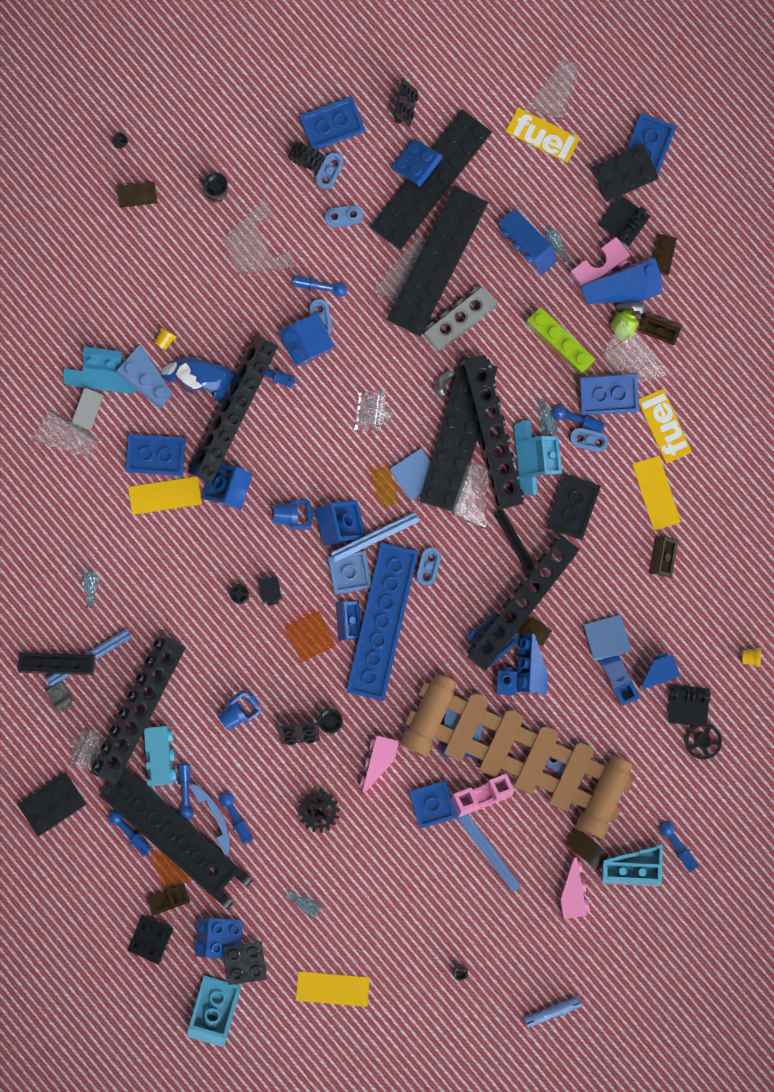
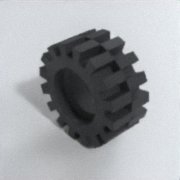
[288,142,325,171]

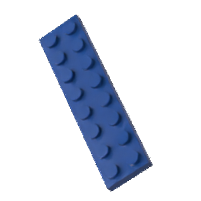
[347,543,419,701]

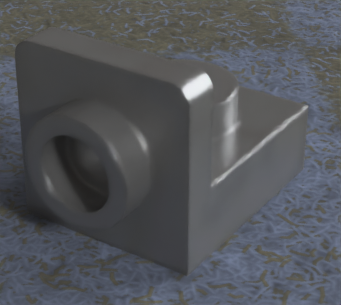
[45,682,74,712]

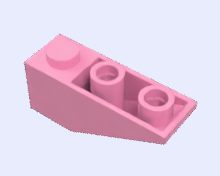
[360,736,399,793]
[560,857,590,919]

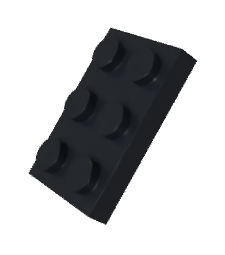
[592,144,659,202]
[546,474,601,541]
[17,772,87,837]

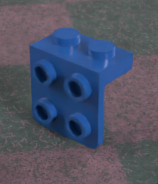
[194,917,243,959]

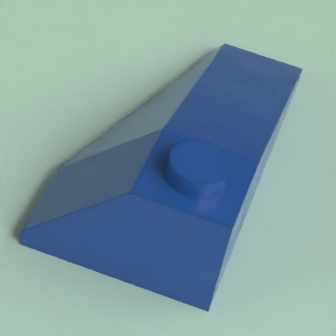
[580,258,662,304]

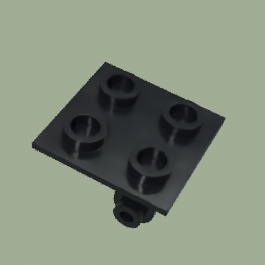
[394,78,419,127]
[598,196,651,246]
[668,685,711,727]
[279,723,320,745]
[127,915,174,965]
[223,941,267,985]

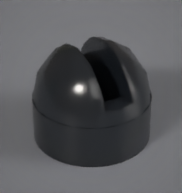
[111,132,128,149]
[452,964,468,981]

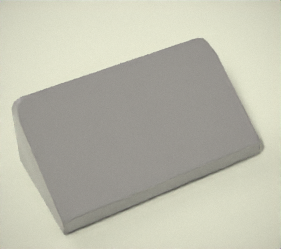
[72,388,104,431]

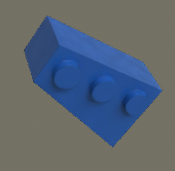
[498,209,557,276]

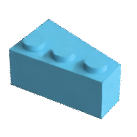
[144,726,177,787]
[601,844,663,887]

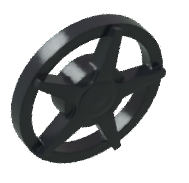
[685,724,722,760]

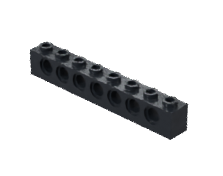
[187,336,278,484]
[460,355,524,510]
[467,535,580,672]
[90,635,186,785]

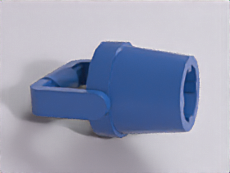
[272,500,314,530]
[218,690,262,731]

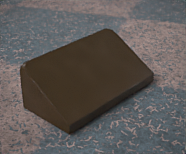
[117,182,158,208]
[639,311,682,345]
[649,536,678,578]

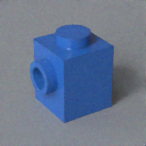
[497,667,518,696]

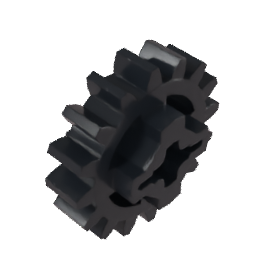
[298,791,340,833]

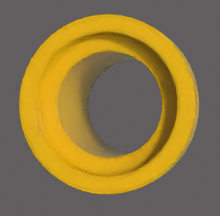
[154,327,177,350]
[743,648,761,667]

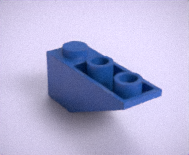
[517,634,548,695]
[599,655,640,707]

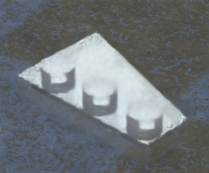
[527,60,580,120]
[31,409,99,457]
[451,461,488,529]

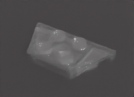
[372,236,424,299]
[603,318,668,382]

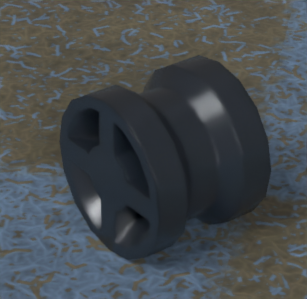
[230,584,249,604]

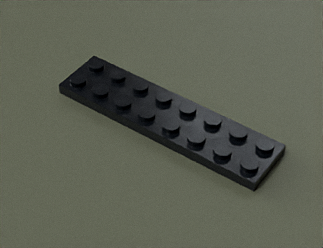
[370,109,492,251]
[386,186,488,338]
[419,356,498,513]

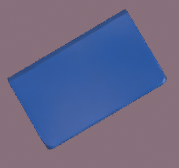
[336,601,361,641]

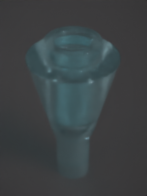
[544,229,570,262]
[538,399,560,435]
[81,572,100,608]
[286,891,321,919]

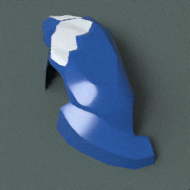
[160,357,235,402]

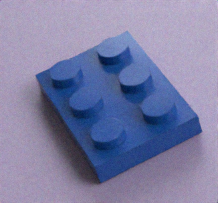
[299,96,366,150]
[627,113,676,174]
[580,373,639,415]
[126,434,186,477]

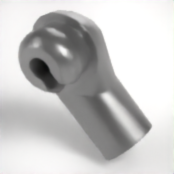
[616,301,645,315]
[434,370,454,398]

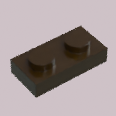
[653,234,677,276]

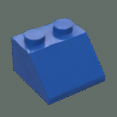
[279,314,335,366]
[201,464,253,510]
[315,501,366,546]
[639,652,680,691]

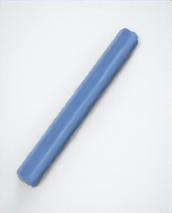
[331,512,419,562]
[46,629,132,686]
[456,814,521,892]

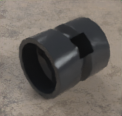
[203,172,228,203]
[318,708,343,735]

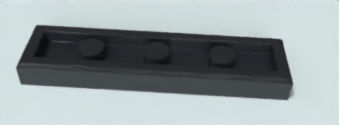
[18,652,96,675]

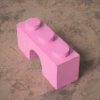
[570,237,630,289]
[451,774,514,818]

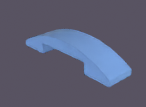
[190,784,230,855]

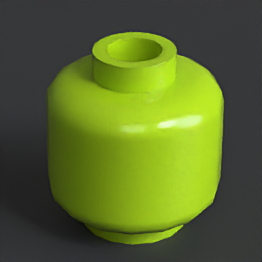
[611,310,639,340]

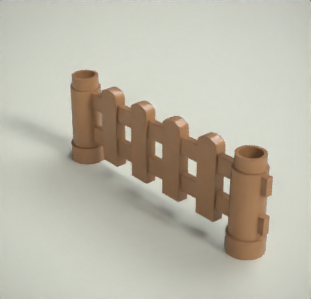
[399,674,634,840]

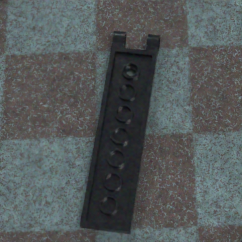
[99,767,253,910]

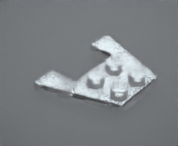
[222,200,297,275]

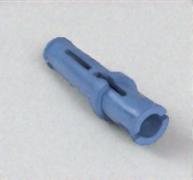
[524,995,582,1028]

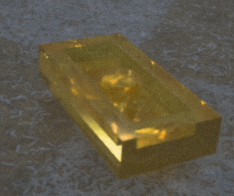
[370,466,400,508]

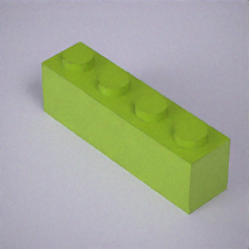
[526,307,596,376]

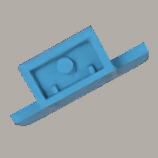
[63,347,136,394]
[514,420,562,496]

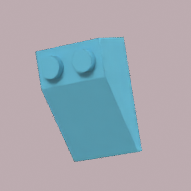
[186,975,241,1047]

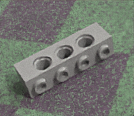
[424,286,498,354]

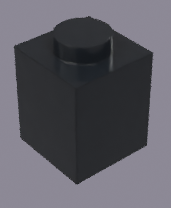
[259,576,282,606]

